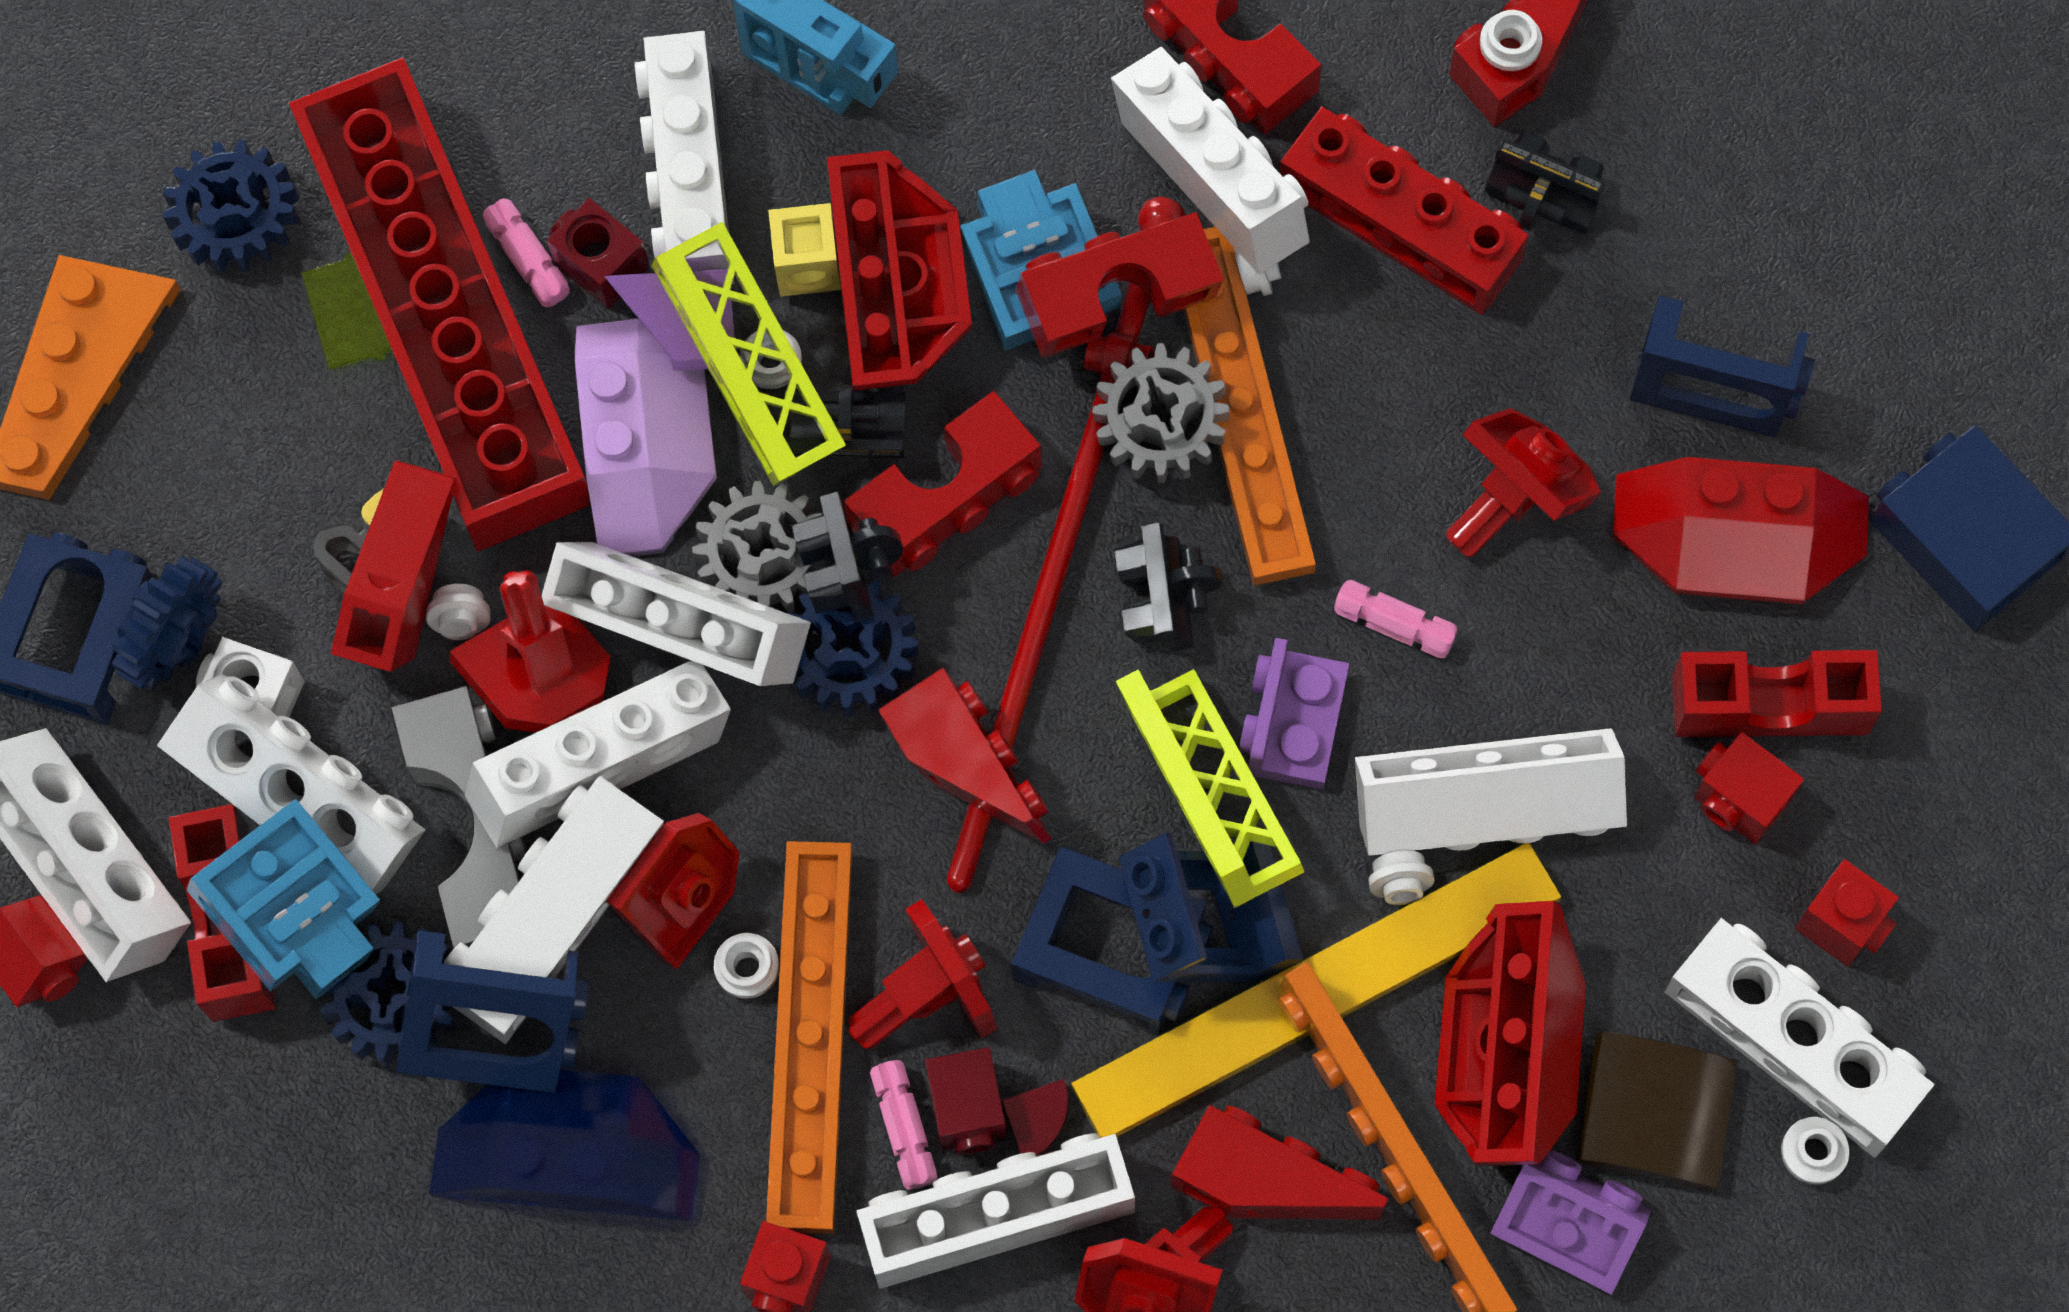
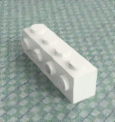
[635,31,735,284]
[1111,47,1310,275]
[1355,728,1627,856]
[443,775,664,1045]
[856,1133,1135,1289]

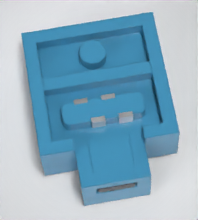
[732,0,899,116]
[960,170,1122,351]
[187,799,380,999]

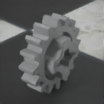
[1092,343,1230,483]
[692,481,827,613]

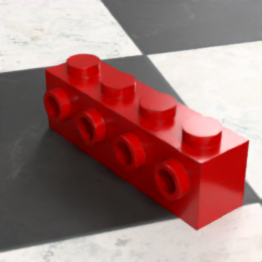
[1279,106,1529,316]

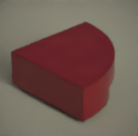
[1002,1079,1068,1157]

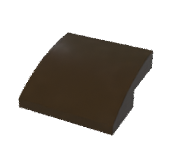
[1576,1032,1737,1191]

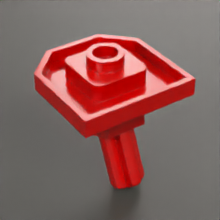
[1446,408,1601,558]
[450,570,611,733]
[606,813,740,970]
[848,899,998,1049]
[1074,1206,1233,1312]

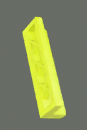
[651,221,846,486]
[1116,669,1305,908]

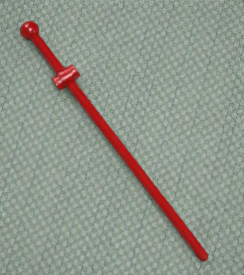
[947,197,1186,893]

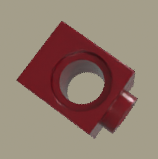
[547,198,650,309]
[925,1047,1007,1155]

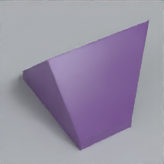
[604,269,735,371]

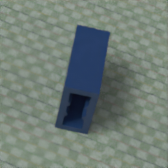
[1871,425,2069,632]

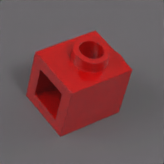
[1694,732,1804,845]
[1795,859,1899,968]
[0,895,88,1008]
[740,1221,831,1312]

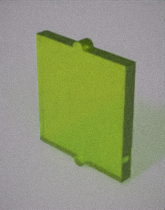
[301,252,392,370]

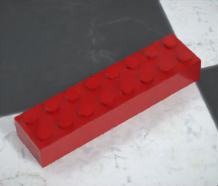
[289,57,591,552]

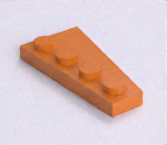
[0,255,181,500]

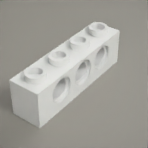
[542,542,811,686]
[464,660,731,848]
[157,674,425,894]
[0,728,191,982]
[1664,918,1935,1158]

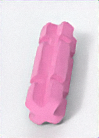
[483,198,570,308]
[1334,580,1457,658]
[870,1060,937,1190]

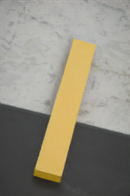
[1071,843,1561,1138]

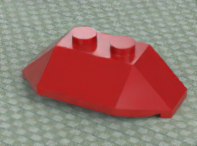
[827,150,972,391]
[1612,457,1869,605]
[1434,900,1586,1166]

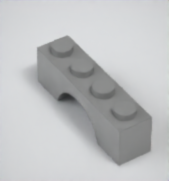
[391,686,527,948]

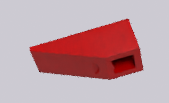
[1449,0,1588,128]
[331,460,457,672]
[879,668,1052,844]
[1171,1105,1388,1220]

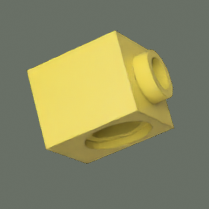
[768,203,841,297]

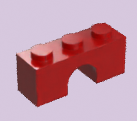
[1143,0,1321,135]
[1015,212,1224,358]
[844,391,1042,578]
[1672,650,1882,737]
[168,804,277,1022]

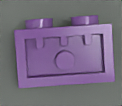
[1239,638,1349,790]
[1490,1150,1651,1295]

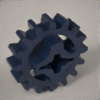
[162,140,299,273]
[111,556,222,690]
[787,581,919,717]
[320,921,457,1067]

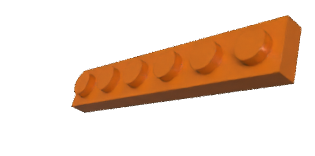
[1183,227,1316,586]
[766,841,853,1234]
[1278,962,1518,1312]

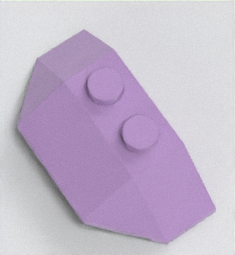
[575,319,717,557]

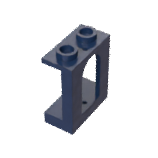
[1629,295,1815,438]
[0,532,156,725]
[1118,833,1303,982]
[1011,846,1213,1036]
[396,930,588,1093]

